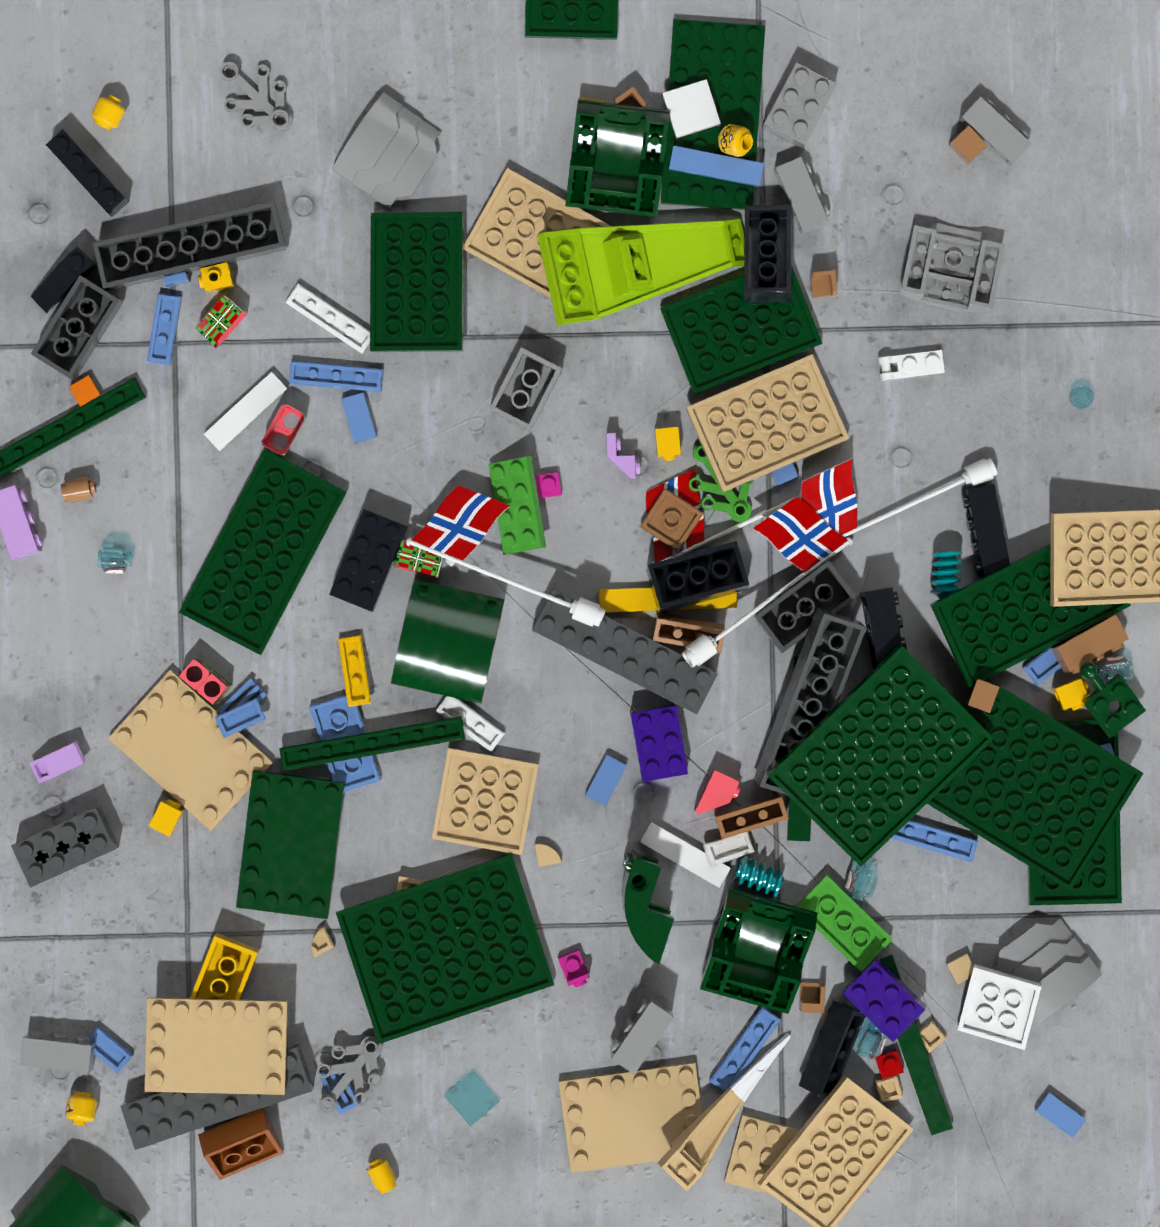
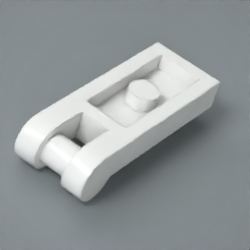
[878,350,945,381]

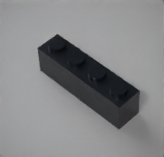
[45,129,129,217]
[962,484,1010,578]
[798,1000,866,1098]

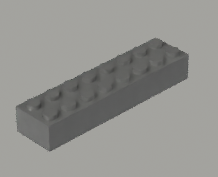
[93,201,287,291]
[532,589,718,714]
[754,607,867,795]
[120,1044,313,1150]

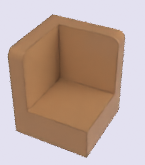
[614,86,647,107]
[949,126,987,164]
[810,270,838,298]
[968,679,999,713]
[799,982,825,1013]

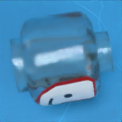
[98,544,132,574]
[1098,656,1134,684]
[845,865,878,901]
[853,1023,886,1059]

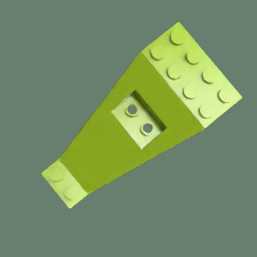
[537,219,744,326]

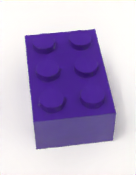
[630,705,688,782]
[843,956,926,1042]

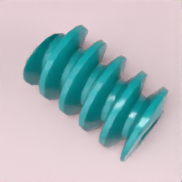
[930,551,963,597]
[733,856,784,899]

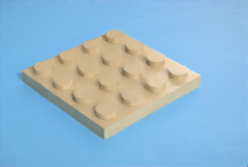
[432,748,539,855]

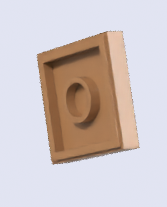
[640,489,704,552]

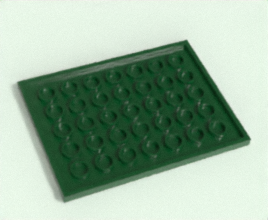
[766,644,994,867]
[927,679,1144,891]
[336,853,554,1044]

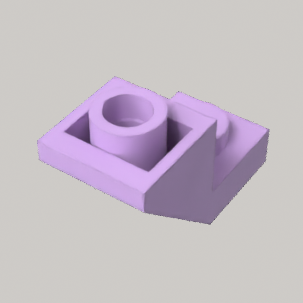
[606,433,640,480]
[29,741,86,783]

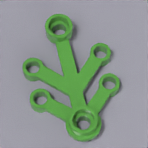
[689,444,754,522]

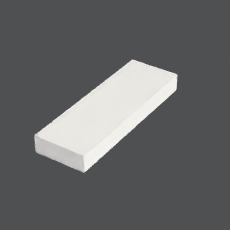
[436,696,505,752]

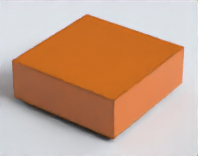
[69,375,101,407]

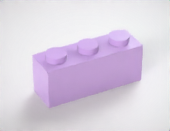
[0,485,43,560]

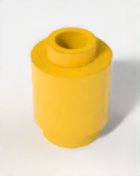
[366,1157,397,1194]

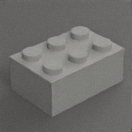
[762,62,837,150]
[489,347,562,432]
[609,995,674,1075]

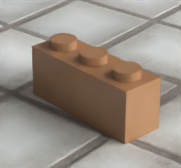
[652,612,725,653]
[1051,615,1129,674]
[714,795,789,839]

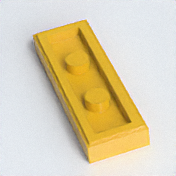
[338,635,372,707]

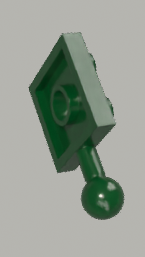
[1079,661,1146,739]

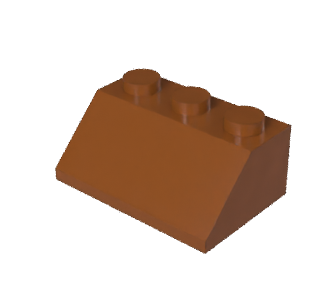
[198,1108,283,1180]

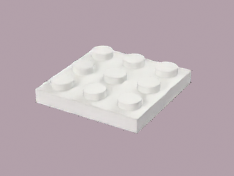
[958,964,1042,1050]

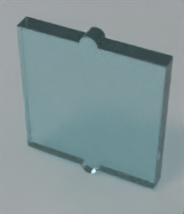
[445,1071,499,1127]

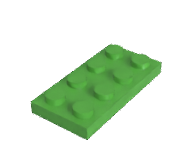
[488,456,546,555]
[796,875,893,972]

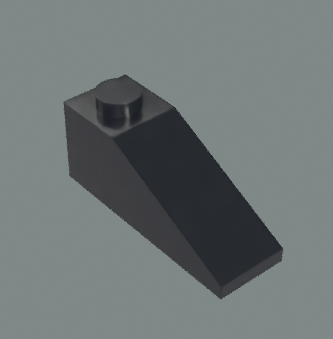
[30,247,97,313]

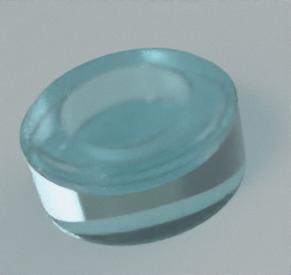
[1070,385,1094,409]

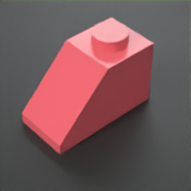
[694,769,741,814]

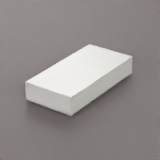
[703,832,755,867]

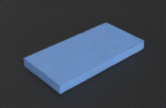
[309,695,381,792]

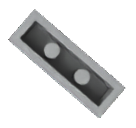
[959,96,1031,167]
[774,157,830,234]
[20,1031,96,1073]

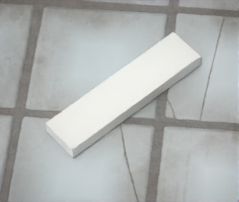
[285,284,370,354]
[204,372,288,451]
[640,822,731,888]

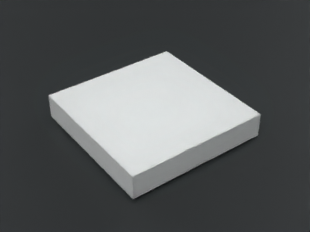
[662,79,721,139]

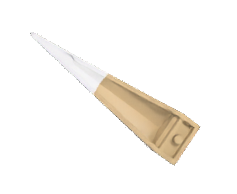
[657,1033,791,1191]

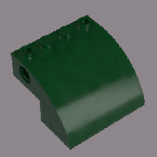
[565,99,670,217]
[391,579,505,704]
[622,849,674,964]
[700,888,818,1014]
[10,1164,141,1227]

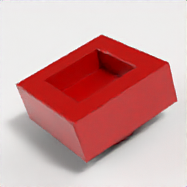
[874,1049,904,1080]

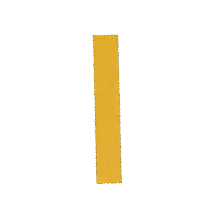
[598,588,737,613]

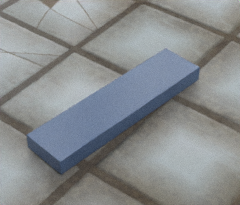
[669,146,764,187]
[289,361,383,392]
[892,820,978,862]
[709,1007,782,1092]

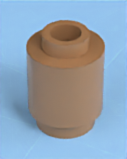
[61,476,97,503]

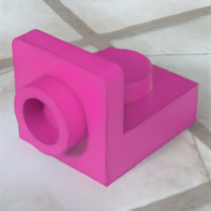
[535,472,562,499]
[558,949,590,987]

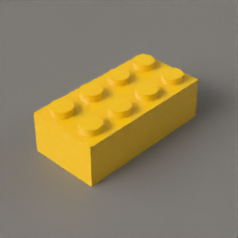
[190,933,260,999]

